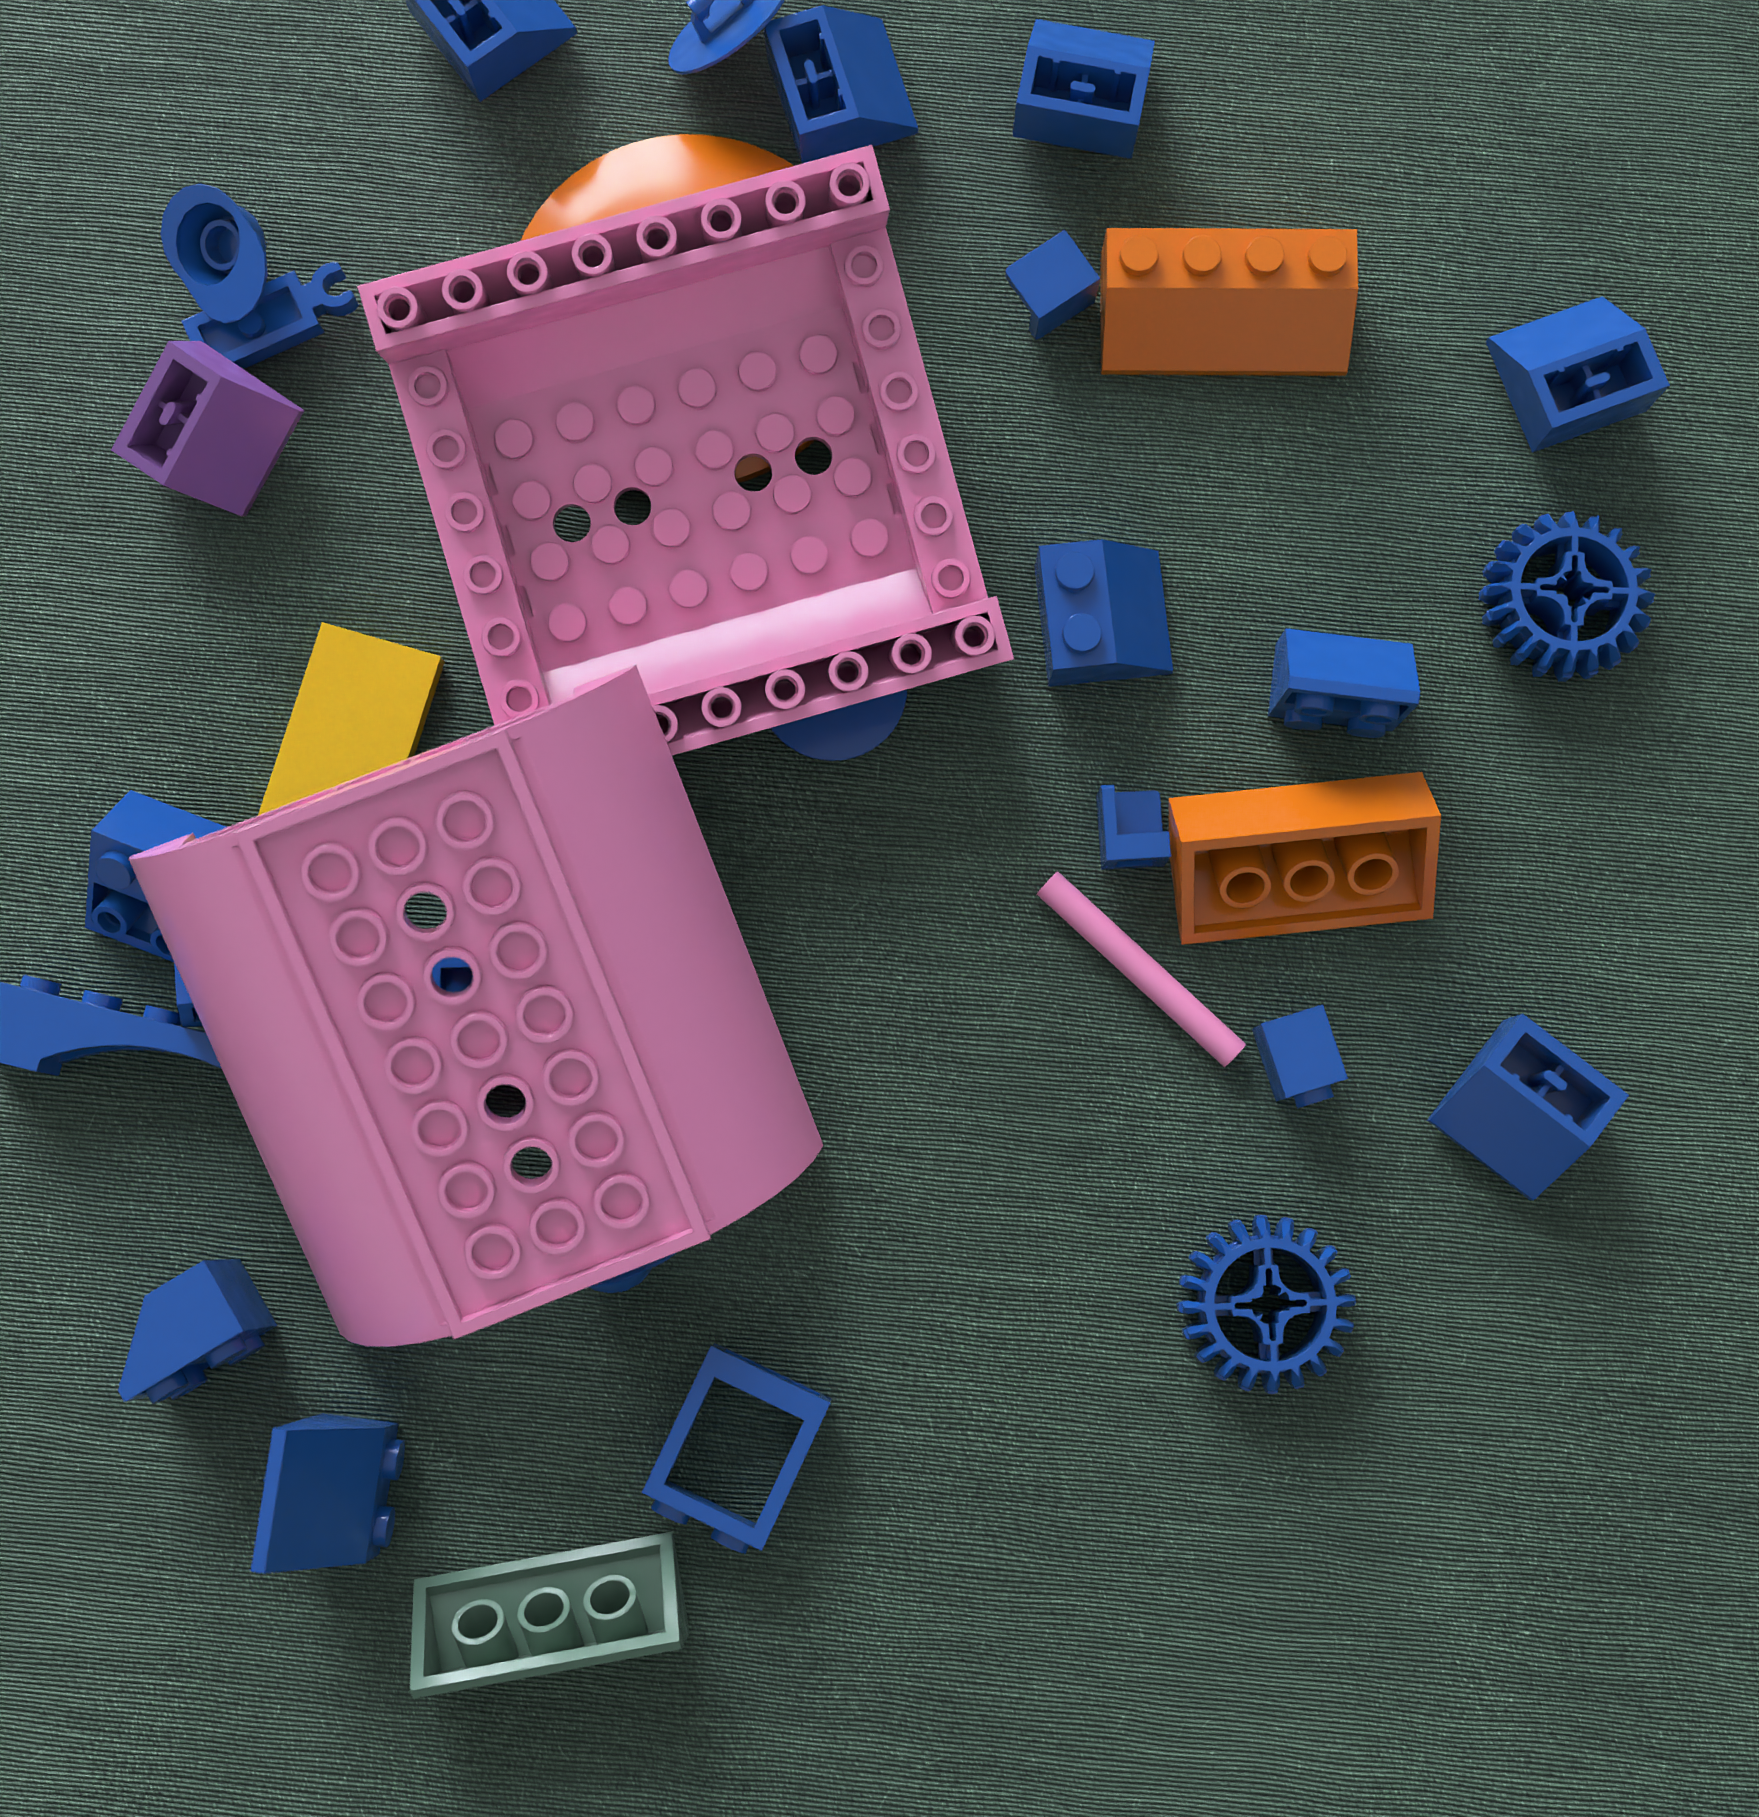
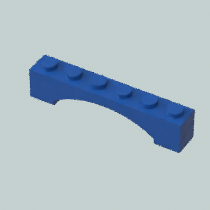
[0,975,222,1076]

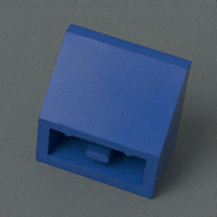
[405,0,577,102]
[764,5,918,164]
[1012,19,1155,159]
[1486,296,1670,453]
[1268,628,1420,738]
[85,790,227,962]
[1427,1013,1629,1201]
[118,1259,278,1405]

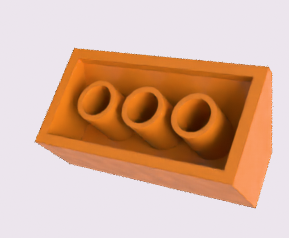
[1100,228,1358,376]
[1169,772,1441,945]

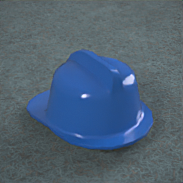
[161,183,268,324]

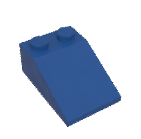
[251,1413,405,1574]

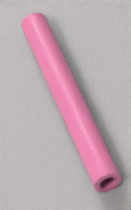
[1037,871,1246,1067]

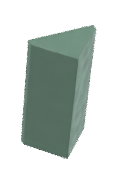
[410,1532,690,1699]

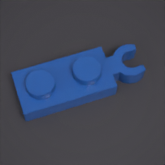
[181,262,359,369]

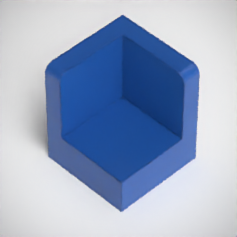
[1005,230,1100,340]
[1096,785,1171,870]

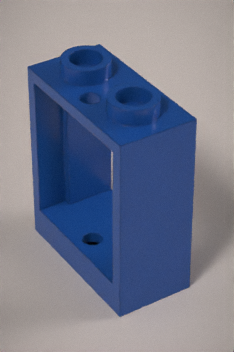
[642,1343,832,1554]

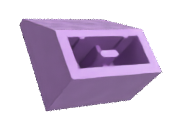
[111,341,305,516]

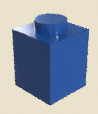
[1252,1004,1348,1109]

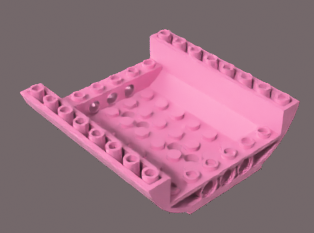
[357,145,1014,756]
[128,665,823,1347]

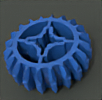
[1478,511,1655,682]
[1177,1215,1356,1394]

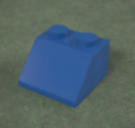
[1034,539,1173,687]

